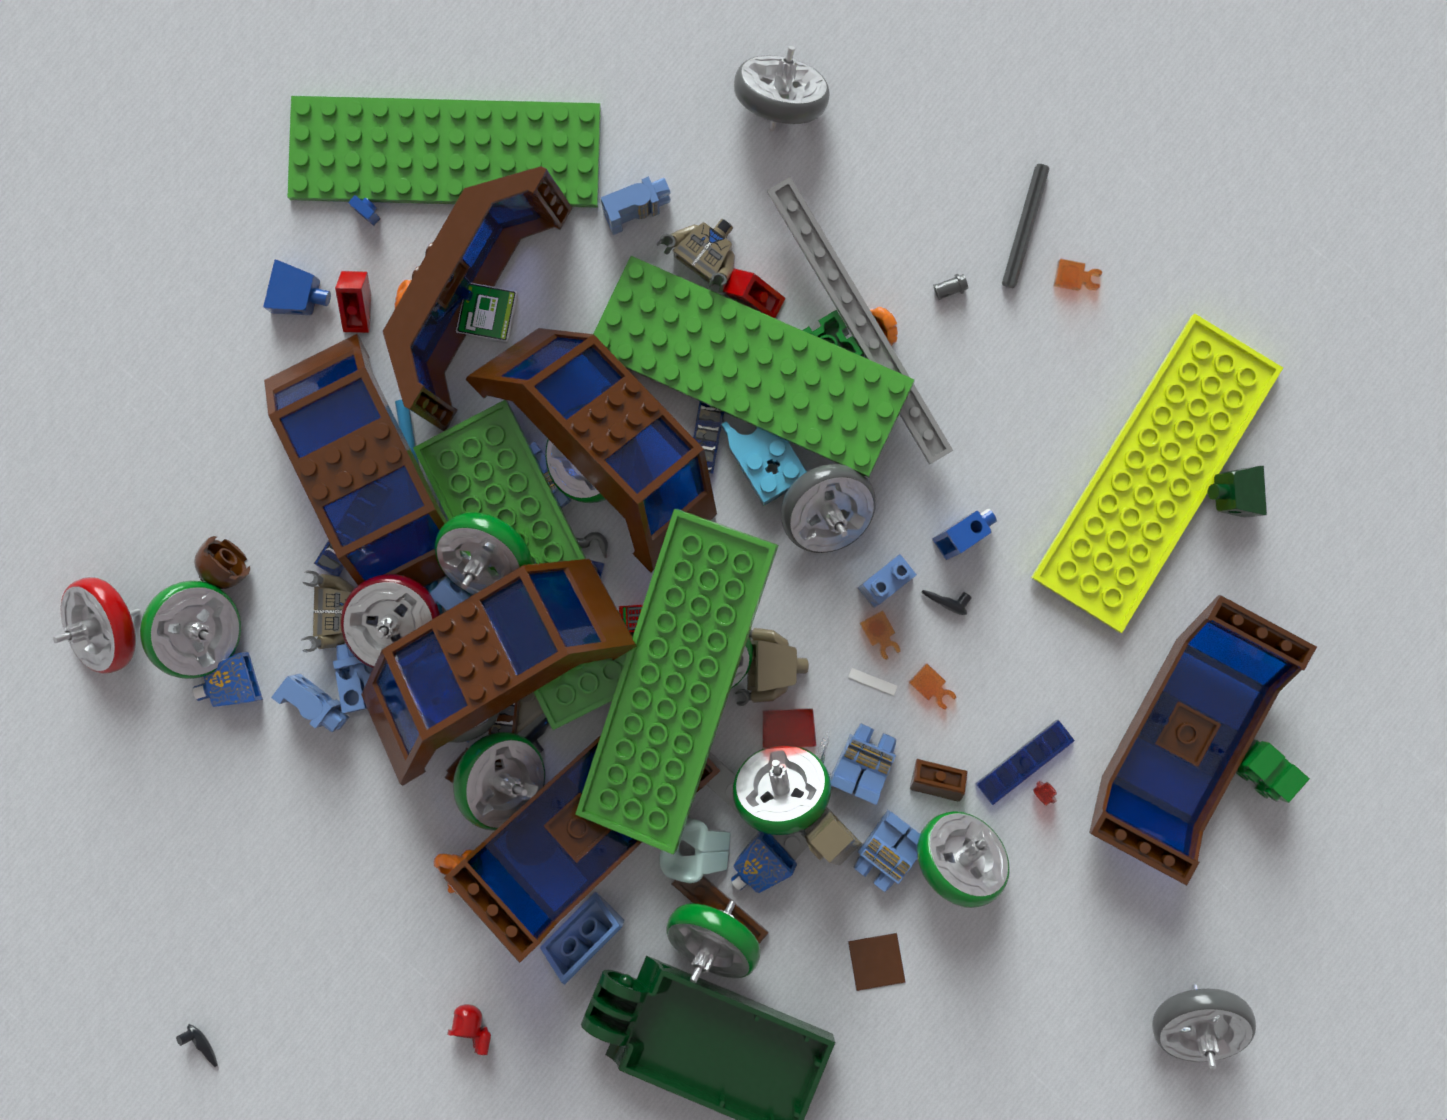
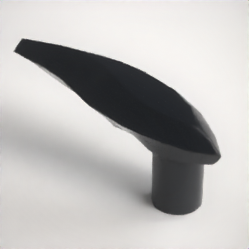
[921,590,972,615]
[524,718,550,753]
[176,1024,218,1067]

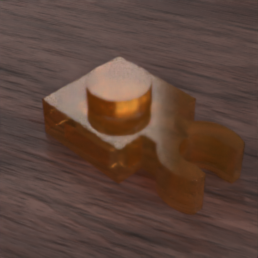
[1053,259,1102,291]
[859,610,901,660]
[908,663,957,710]

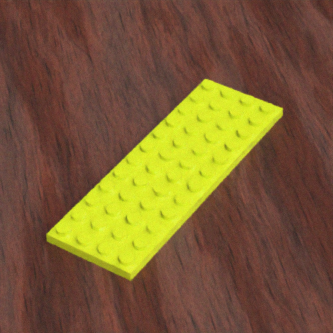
[1031,313,1283,633]

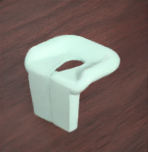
[659,818,731,883]

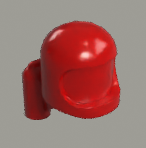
[447,1004,491,1055]

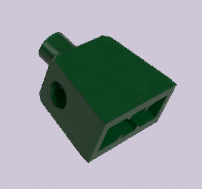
[1207,466,1267,518]

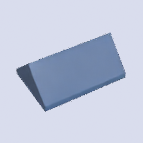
[540,892,624,985]

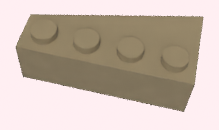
[804,807,862,865]

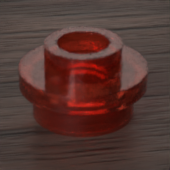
[1033,781,1057,806]

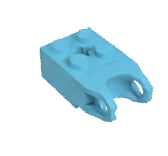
[721,421,807,506]

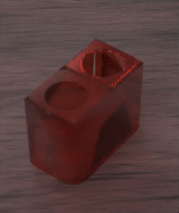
[762,708,817,749]

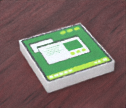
[456,282,518,343]

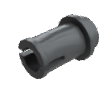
[933,274,968,300]

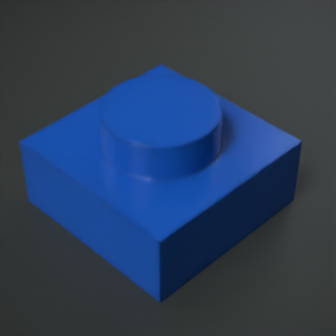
[348,195,381,226]

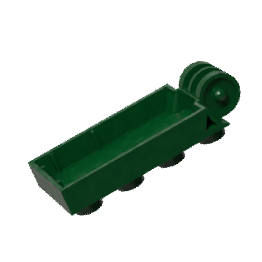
[581,955,836,1120]

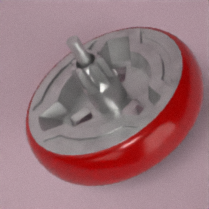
[53,577,141,674]

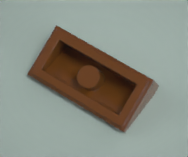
[910,759,968,802]

